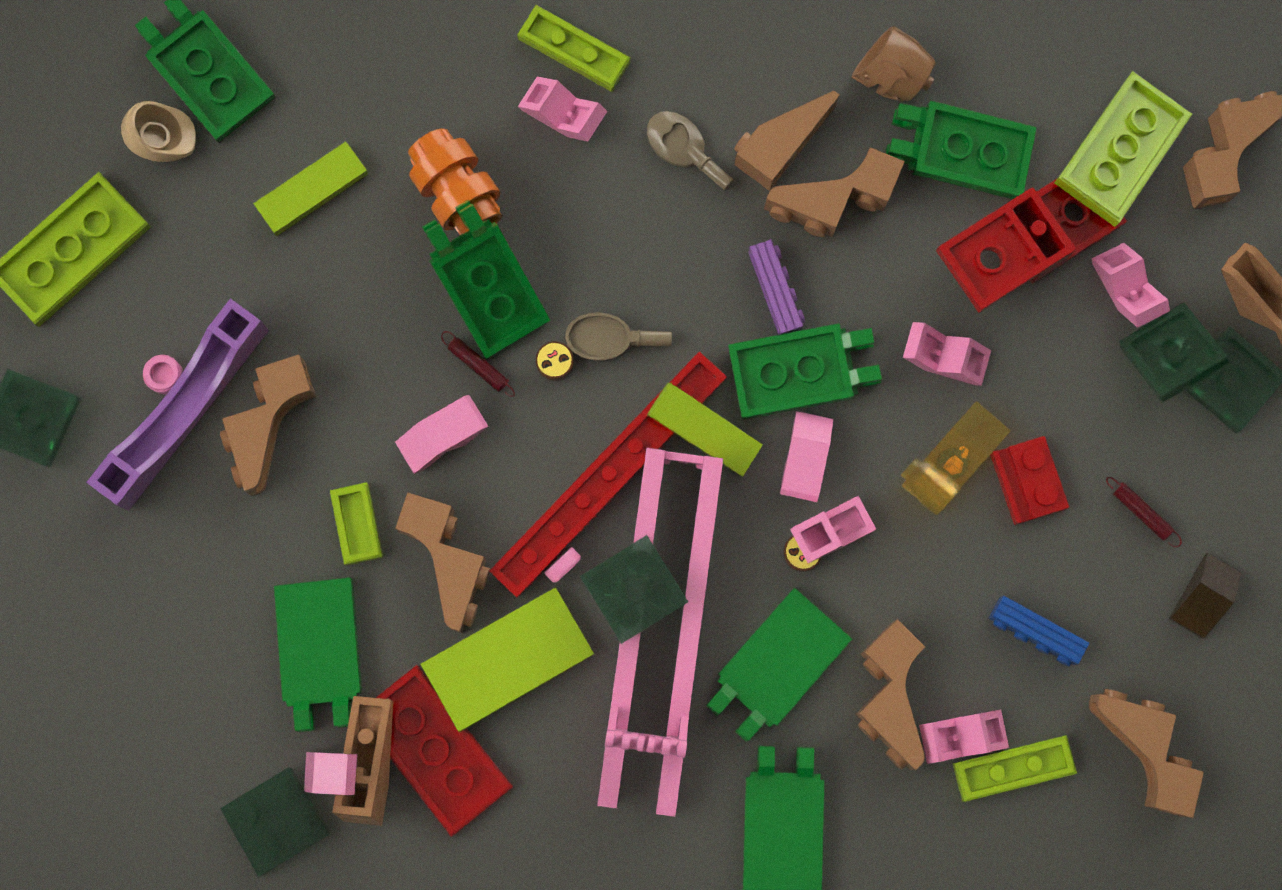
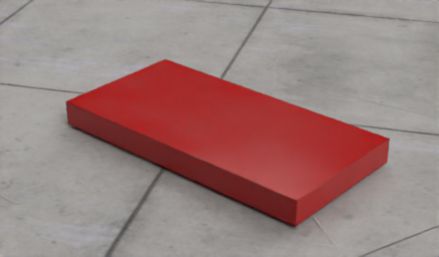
[376,665,513,837]

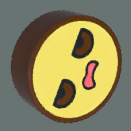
[536,341,574,381]
[783,536,822,572]

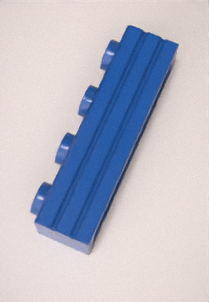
[989,596,1089,666]

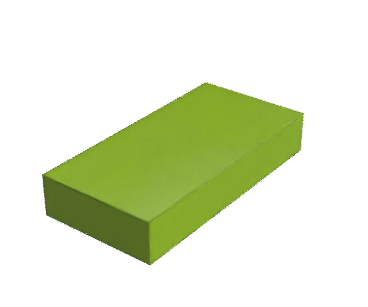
[330,482,383,566]

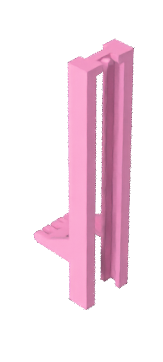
[597,448,723,817]

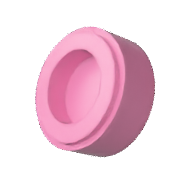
[143,355,183,394]
[544,547,581,583]

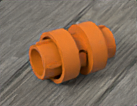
[408,128,502,235]

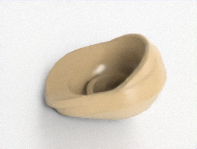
[121,101,196,162]

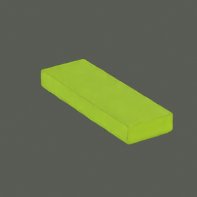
[517,5,631,92]
[253,142,368,236]
[647,382,763,477]
[952,735,1077,802]

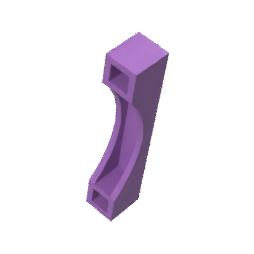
[86,298,269,511]

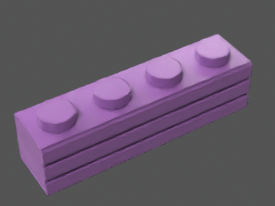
[748,239,805,335]

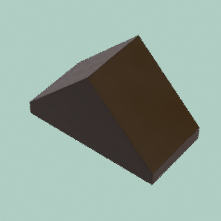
[1169,553,1241,638]

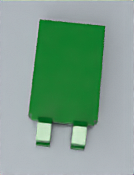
[134,0,276,143]
[885,100,1037,199]
[422,200,550,359]
[728,323,882,420]
[274,577,362,732]
[706,588,852,742]
[742,746,824,890]

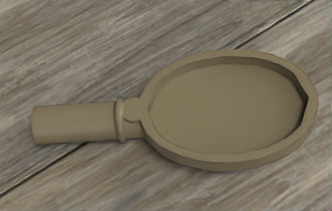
[647,111,734,191]
[565,312,672,361]

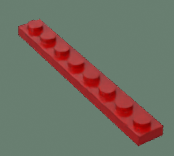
[489,351,727,598]

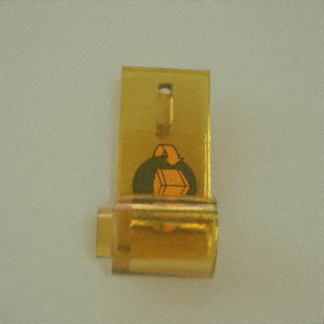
[901,401,1011,516]

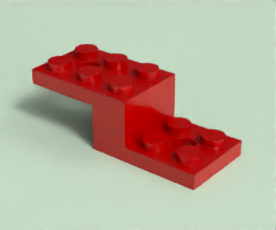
[936,179,1127,313]

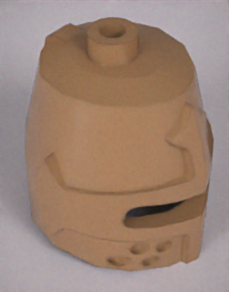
[851,25,936,102]

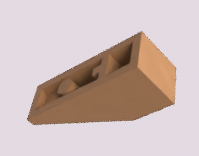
[734,91,840,191]
[332,696,393,826]

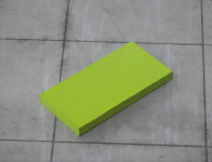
[1054,71,1192,227]
[0,172,151,327]
[421,587,594,733]

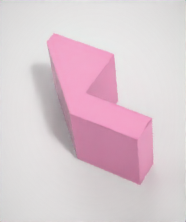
[518,77,607,142]
[1091,243,1170,328]
[903,322,991,386]
[395,395,489,474]
[780,411,833,502]
[790,495,876,563]
[919,709,1009,764]
[304,752,357,795]

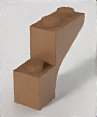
[1183,91,1282,209]
[764,147,905,237]
[1221,243,1282,346]
[220,355,316,496]
[395,492,490,633]
[856,619,925,770]
[1089,689,1204,818]

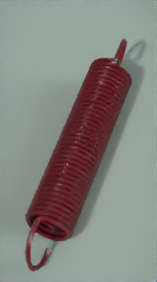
[441,331,515,397]
[1106,477,1182,548]

